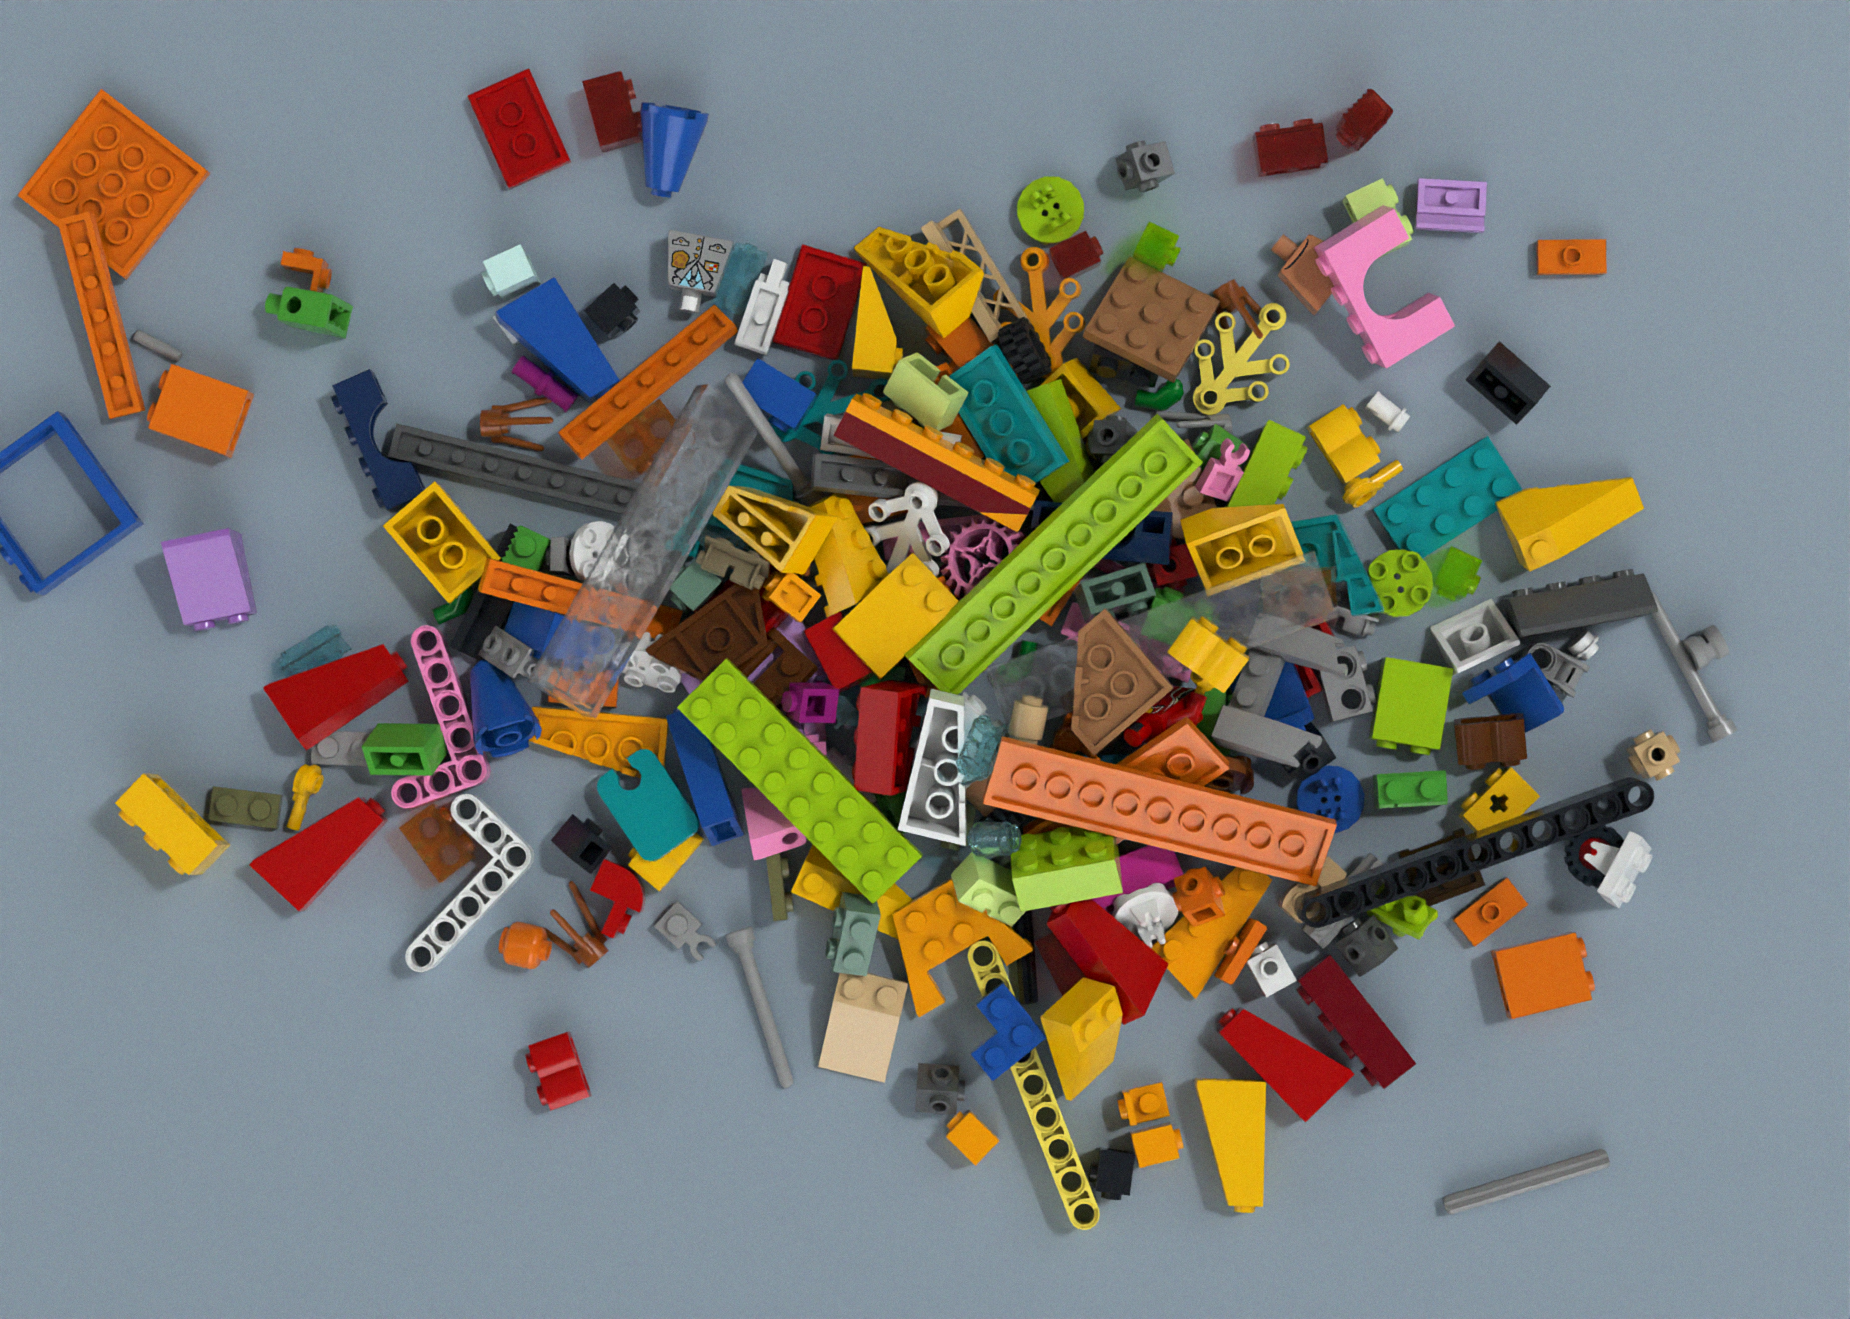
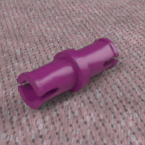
[511,355,579,413]

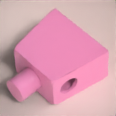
[741,787,807,860]

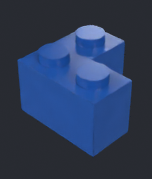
[739,358,817,433]
[504,601,606,672]
[971,982,1046,1081]

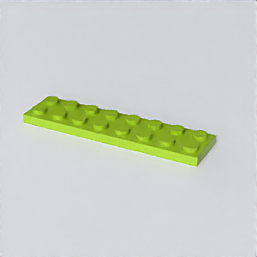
[677,658,923,904]

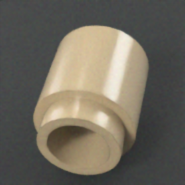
[1008,695,1048,745]

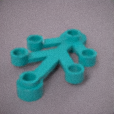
[768,360,892,455]

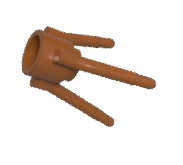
[1212,279,1275,352]
[480,397,553,451]
[543,881,609,968]

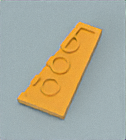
[529,706,669,779]
[1151,867,1272,999]

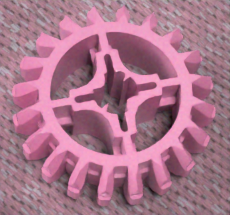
[940,516,1027,599]

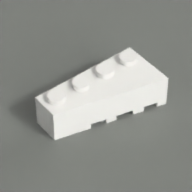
[898,689,967,846]

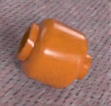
[498,922,552,969]

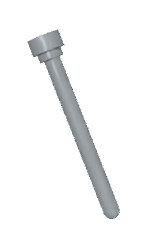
[725,373,824,507]
[1651,591,1737,743]
[726,927,793,1088]

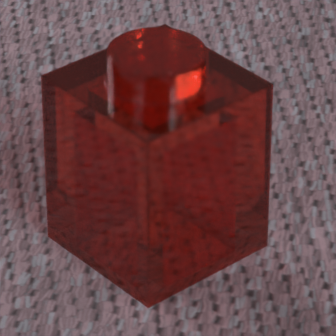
[1048,231,1104,281]

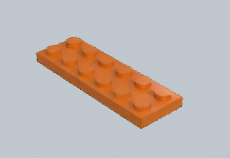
[1023,716,1230,844]

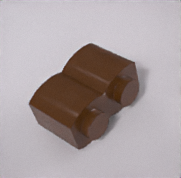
[1454,713,1527,770]

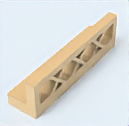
[921,209,1032,345]

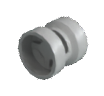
[1682,625,1729,670]

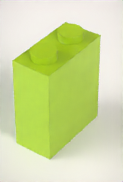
[1368,657,1454,756]

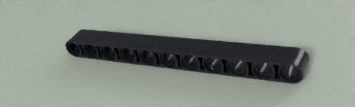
[1294,777,1654,928]

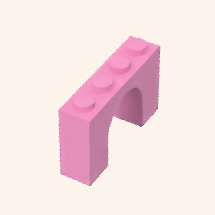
[1314,205,1455,369]

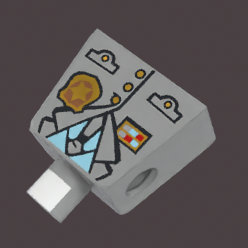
[668,230,735,313]

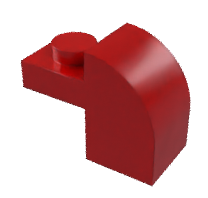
[590,859,646,939]

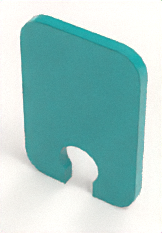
[597,749,699,862]

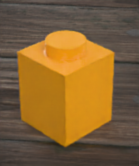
[946,1110,999,1166]
[1130,1122,1184,1168]

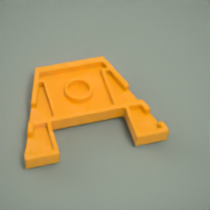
[893,877,1034,1017]

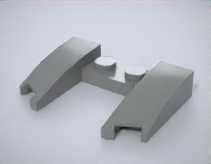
[1211,612,1348,767]

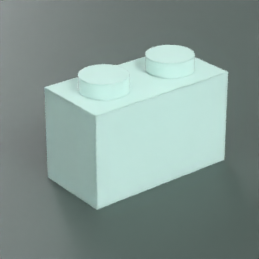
[481,244,541,302]

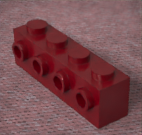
[1295,954,1416,1089]

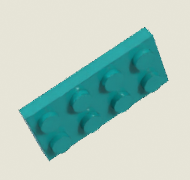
[948,345,1070,485]
[1372,436,1523,559]

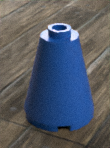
[641,102,709,198]
[470,659,542,757]

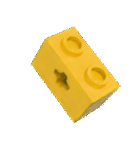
[1458,767,1540,832]

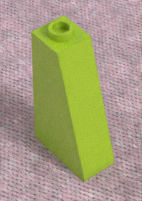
[1026,379,1094,503]

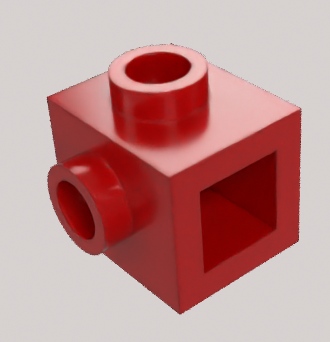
[1146,538,1199,589]

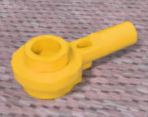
[1342,460,1403,508]
[286,764,324,831]

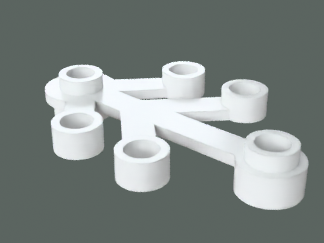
[864,482,950,577]

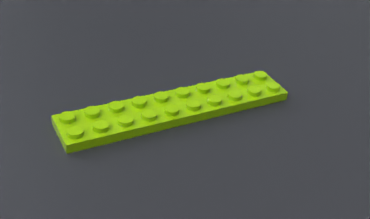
[904,414,1203,695]

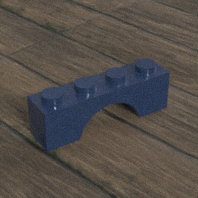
[331,369,425,513]
[1031,500,1173,565]

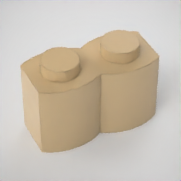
[1278,856,1347,923]

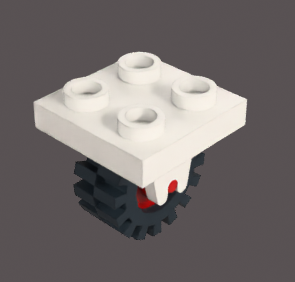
[1564,825,1652,908]

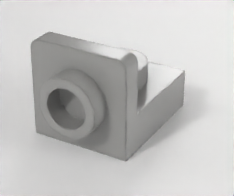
[540,537,575,576]

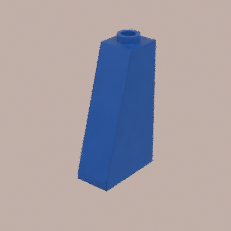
[496,277,620,404]
[666,708,744,846]

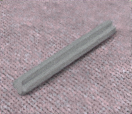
[1443,1149,1610,1215]

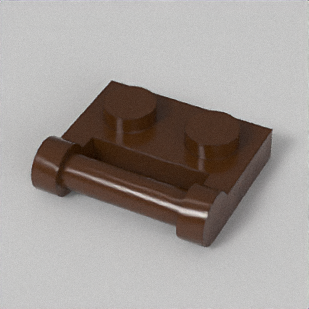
[738,627,819,710]

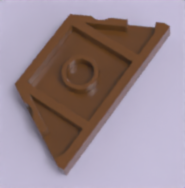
[645,583,768,682]

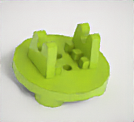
[1017,176,1084,245]
[1367,549,1433,617]

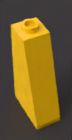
[1195,1078,1266,1213]

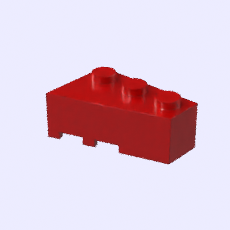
[852,680,928,796]

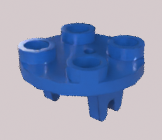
[1296,765,1365,833]

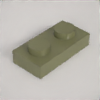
[208,786,283,829]
[766,853,794,921]

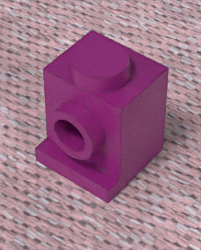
[781,681,839,723]

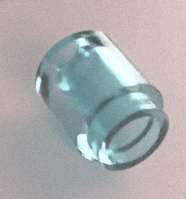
[967,821,1021,857]

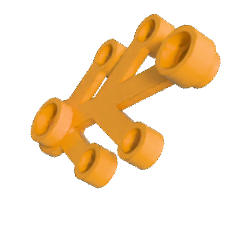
[993,247,1086,379]

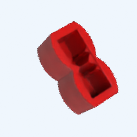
[525,1031,592,1111]

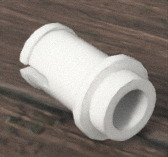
[1365,391,1410,432]

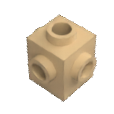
[1627,729,1680,781]

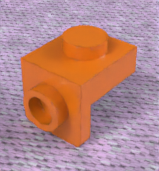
[281,248,332,293]

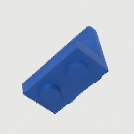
[1462,653,1564,733]
[1230,662,1315,731]

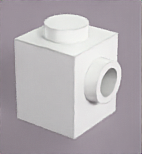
[1246,941,1297,997]

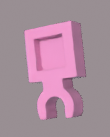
[1195,438,1250,502]

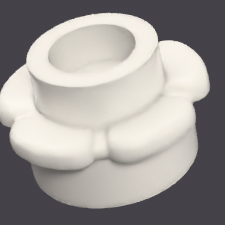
[1567,630,1599,661]

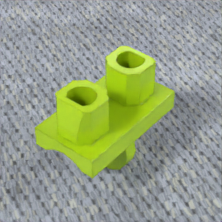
[1367,883,1438,940]

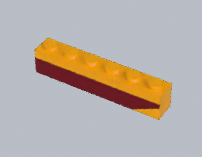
[833,393,1040,532]

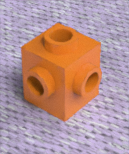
[1173,867,1226,927]

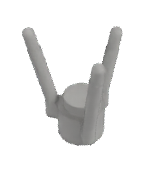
[1155,411,1232,450]

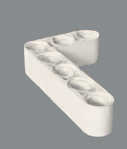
[405,794,535,972]

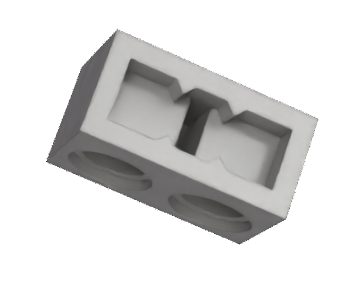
[1316,645,1376,722]

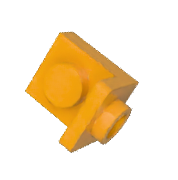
[761,571,821,623]
[1117,1082,1170,1126]

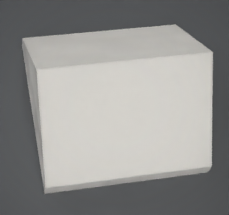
[1430,599,1520,675]

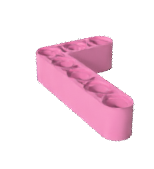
[391,625,491,809]

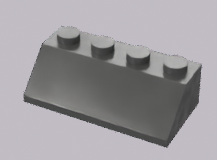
[1504,569,1658,639]

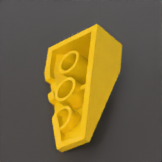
[854,227,984,338]
[1495,477,1644,572]
[791,844,913,940]

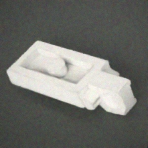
[734,259,790,356]

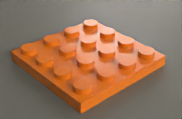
[17,89,210,280]

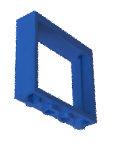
[0,411,143,595]

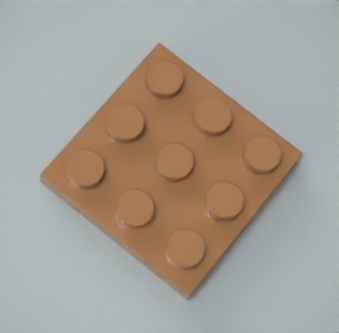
[1083,256,1220,383]

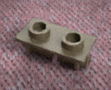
[696,535,770,590]

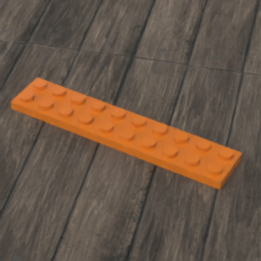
[982,736,1337,886]

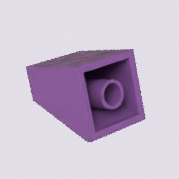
[161,528,257,631]

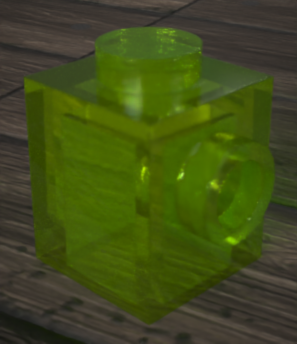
[1132,221,1181,272]
[1433,546,1483,602]

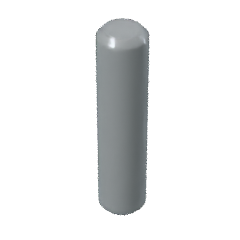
[133,330,183,362]

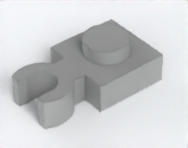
[654,901,716,961]

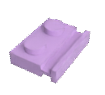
[1415,178,1487,233]

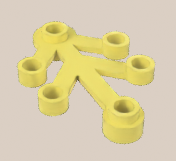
[1193,303,1290,415]

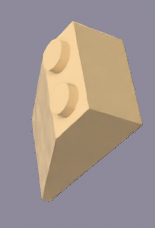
[818,972,908,1083]

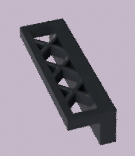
[449,523,518,661]

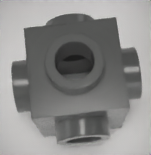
[1115,140,1175,193]
[1088,416,1138,465]
[1335,915,1398,977]
[915,1063,965,1115]

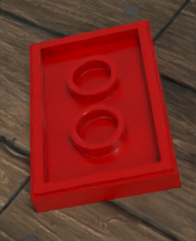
[467,68,571,190]
[773,244,867,361]

